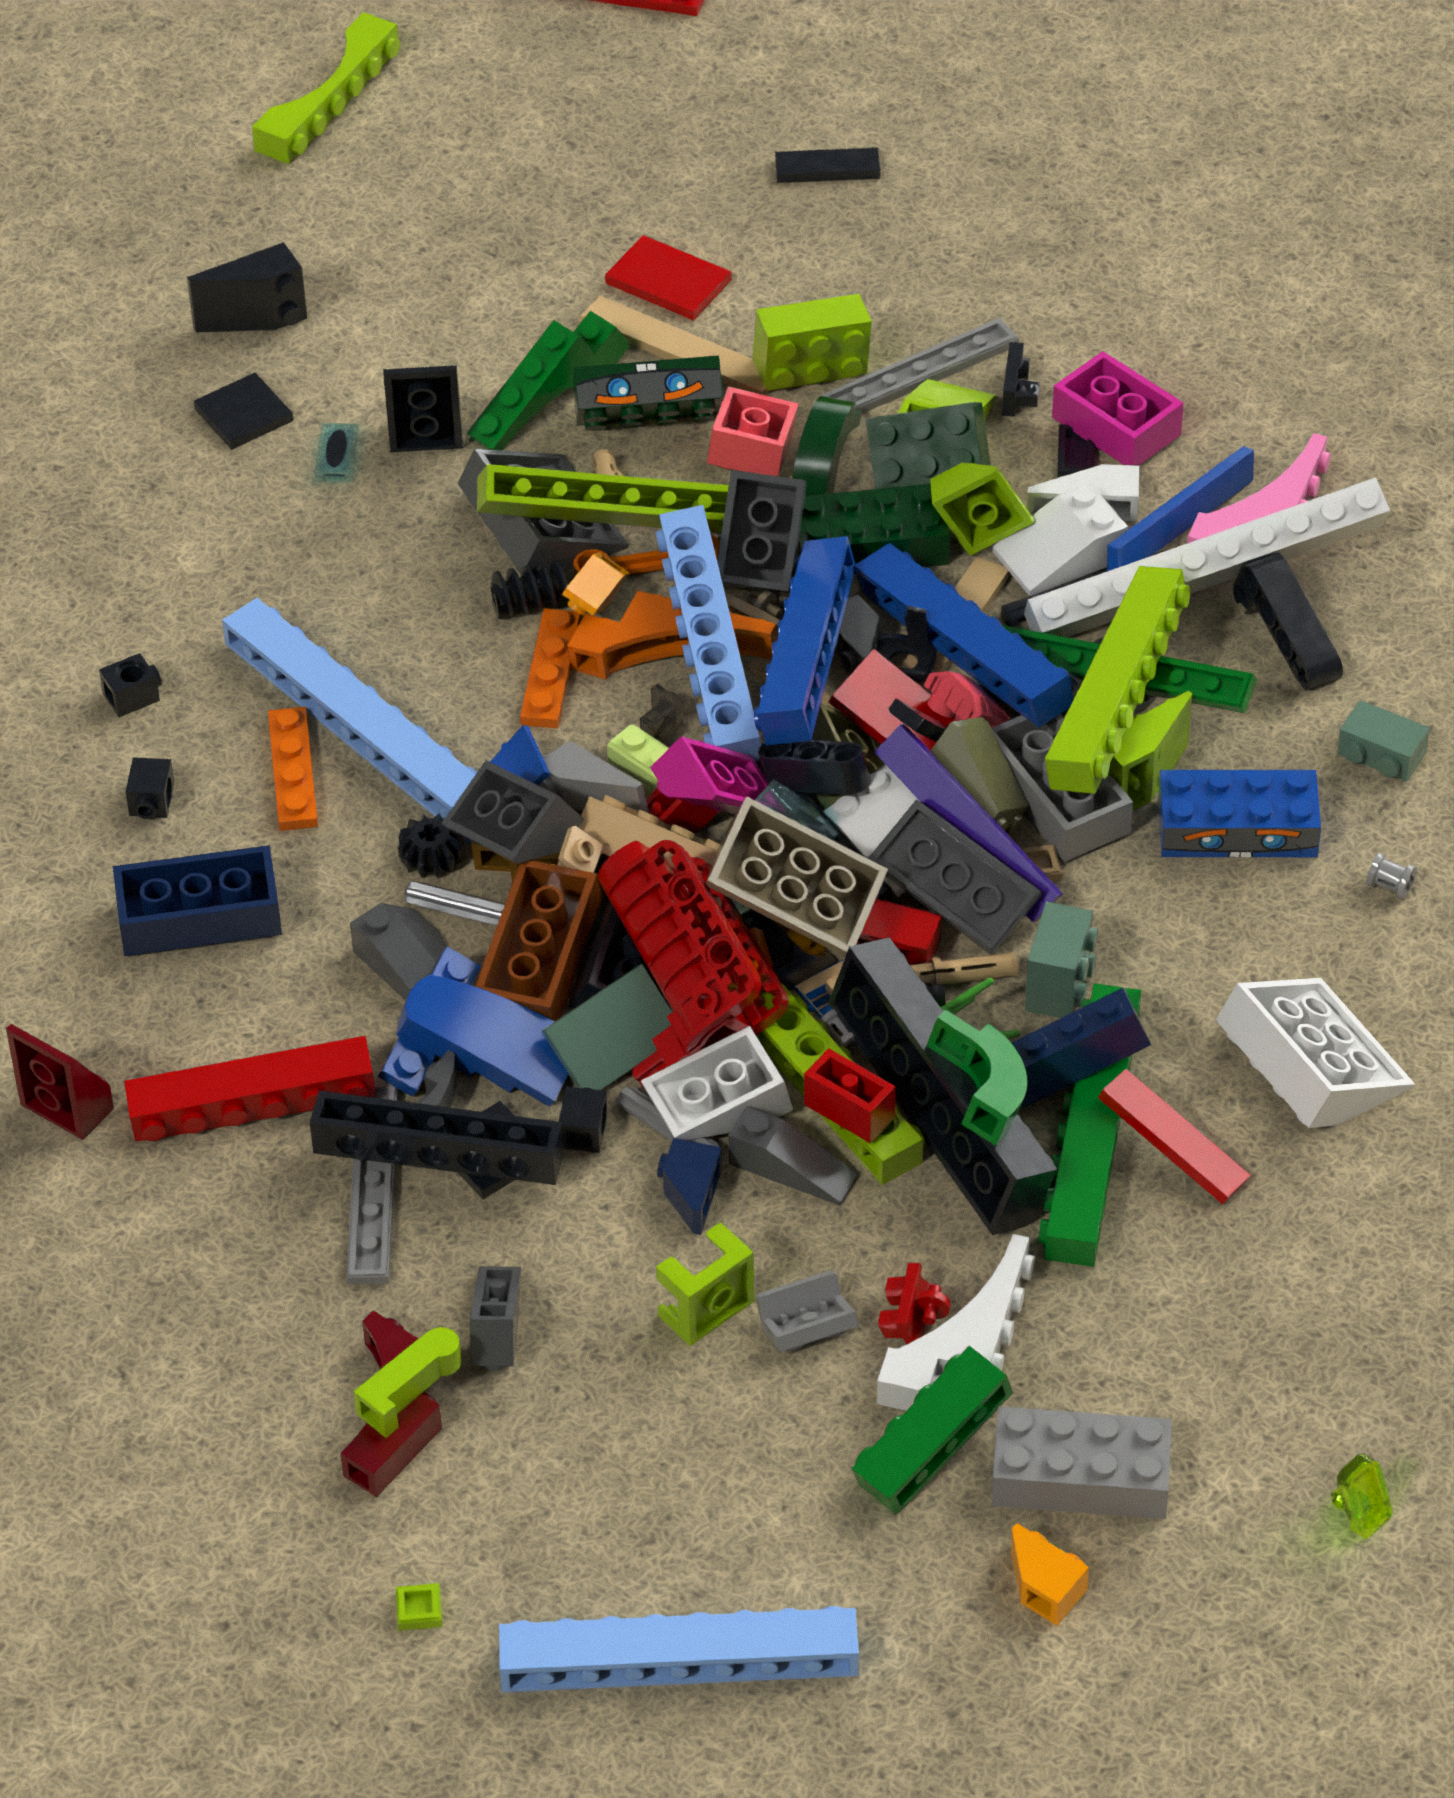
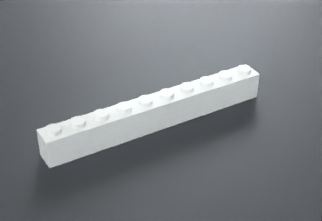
[1024,477,1390,637]

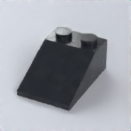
[187,242,307,333]
[383,365,463,453]

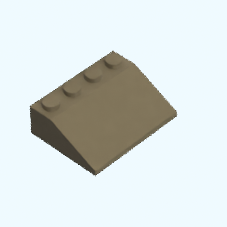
[705,796,888,957]

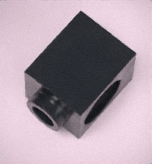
[99,653,162,717]
[125,757,175,819]
[558,1087,608,1153]

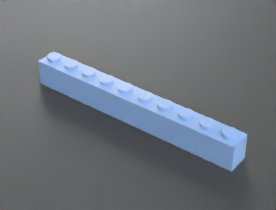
[222,598,477,846]

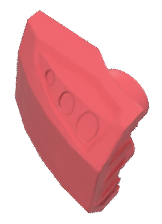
[924,671,1011,728]

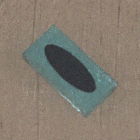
[314,423,359,483]

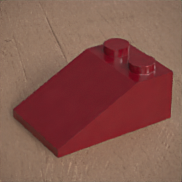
[6,1024,114,1140]

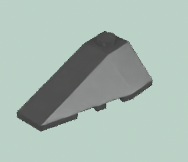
[350,903,446,1001]

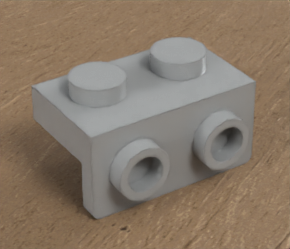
[756,1270,858,1352]

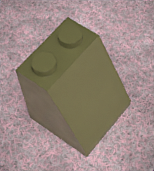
[931,717,1029,836]

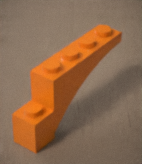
[567,591,778,679]

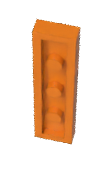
[520,608,581,728]
[268,707,318,831]

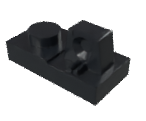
[1002,342,1039,417]

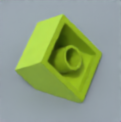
[930,462,1034,556]

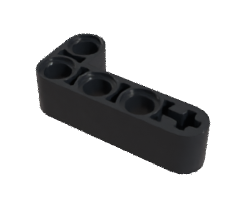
[1233,553,1343,690]

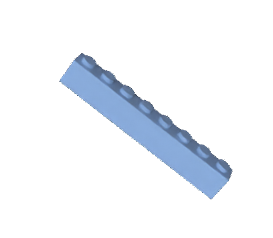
[499,1606,859,1692]

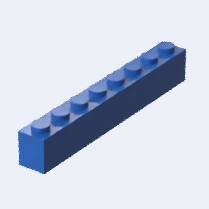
[754,536,855,745]
[854,543,1074,728]

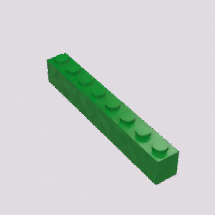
[1038,983,1142,1267]

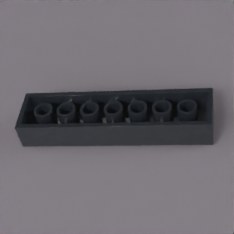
[828,937,1057,1236]

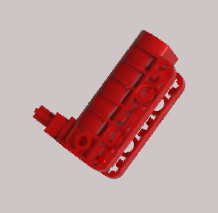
[598,840,789,1088]

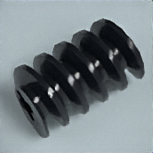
[490,560,569,619]

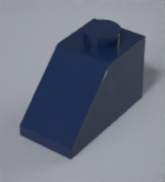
[657,1138,722,1235]

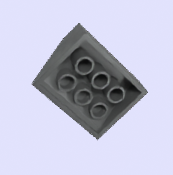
[458,449,629,575]

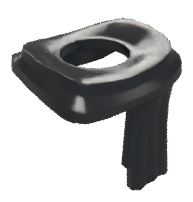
[873,605,937,683]

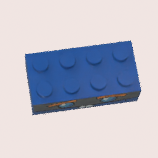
[1158,770,1321,857]

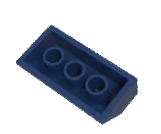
[1012,988,1151,1110]

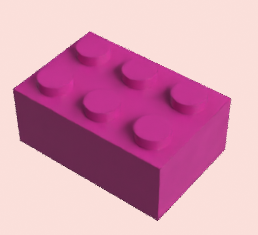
[1052,351,1184,466]

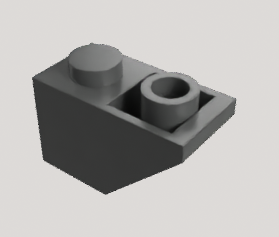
[834,594,879,673]

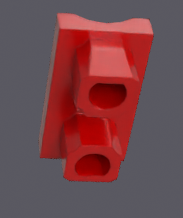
[878,1262,951,1345]

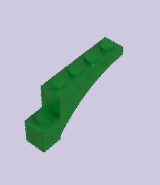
[467,310,630,450]

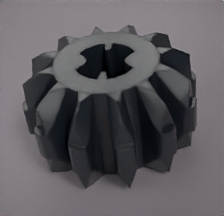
[398,813,464,878]

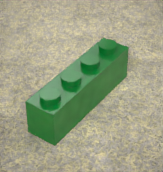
[851,1345,1013,1515]

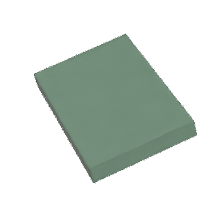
[541,964,672,1090]

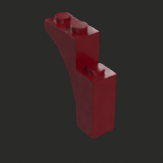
[340,1310,442,1498]

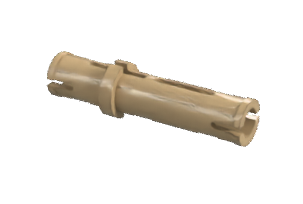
[910,951,1018,986]

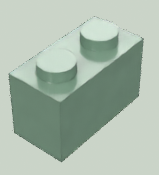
[1337,700,1430,782]

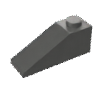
[728,1106,858,1206]
[470,1266,521,1370]

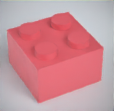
[707,387,799,476]

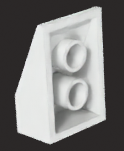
[993,483,1128,596]
[824,765,919,897]
[641,1026,793,1140]

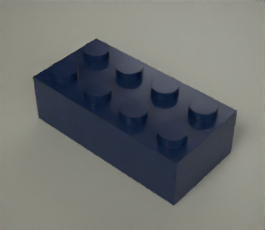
[112,845,282,956]

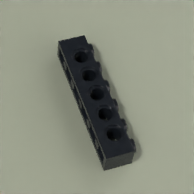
[309,1091,564,1185]

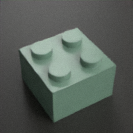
[1025,901,1098,1018]

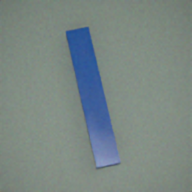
[1107,446,1254,571]

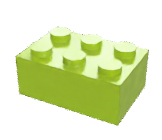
[752,294,872,391]

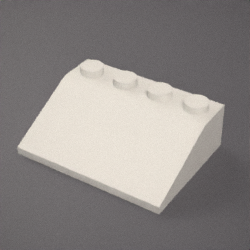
[1216,978,1415,1128]

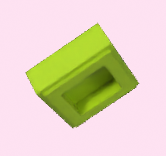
[395,1583,443,1631]

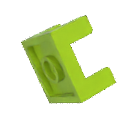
[656,1222,755,1346]

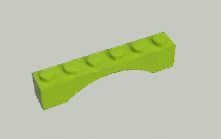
[252,12,400,164]

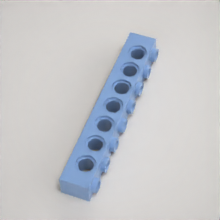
[655,505,761,762]

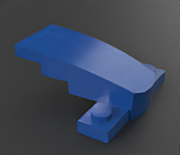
[377,946,568,1106]

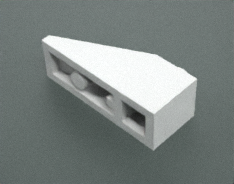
[1027,464,1139,521]

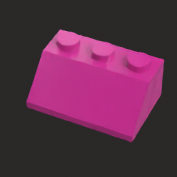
[650,736,787,816]

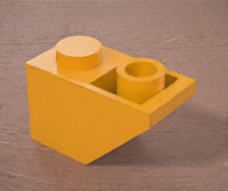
[562,552,630,616]
[1011,1523,1089,1626]

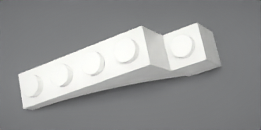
[877,1234,1035,1411]

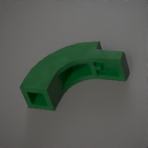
[792,396,862,496]

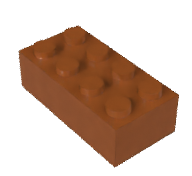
[475,860,602,1021]

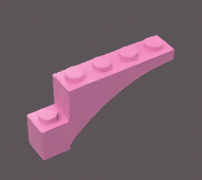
[1187,433,1331,543]

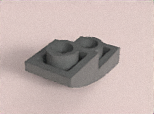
[418,1050,456,1108]

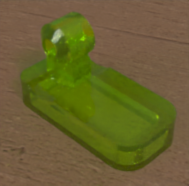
[1331,1453,1393,1539]

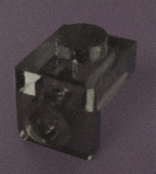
[640,684,684,743]

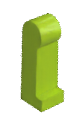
[353,1327,461,1438]

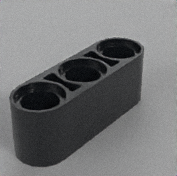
[758,740,871,795]

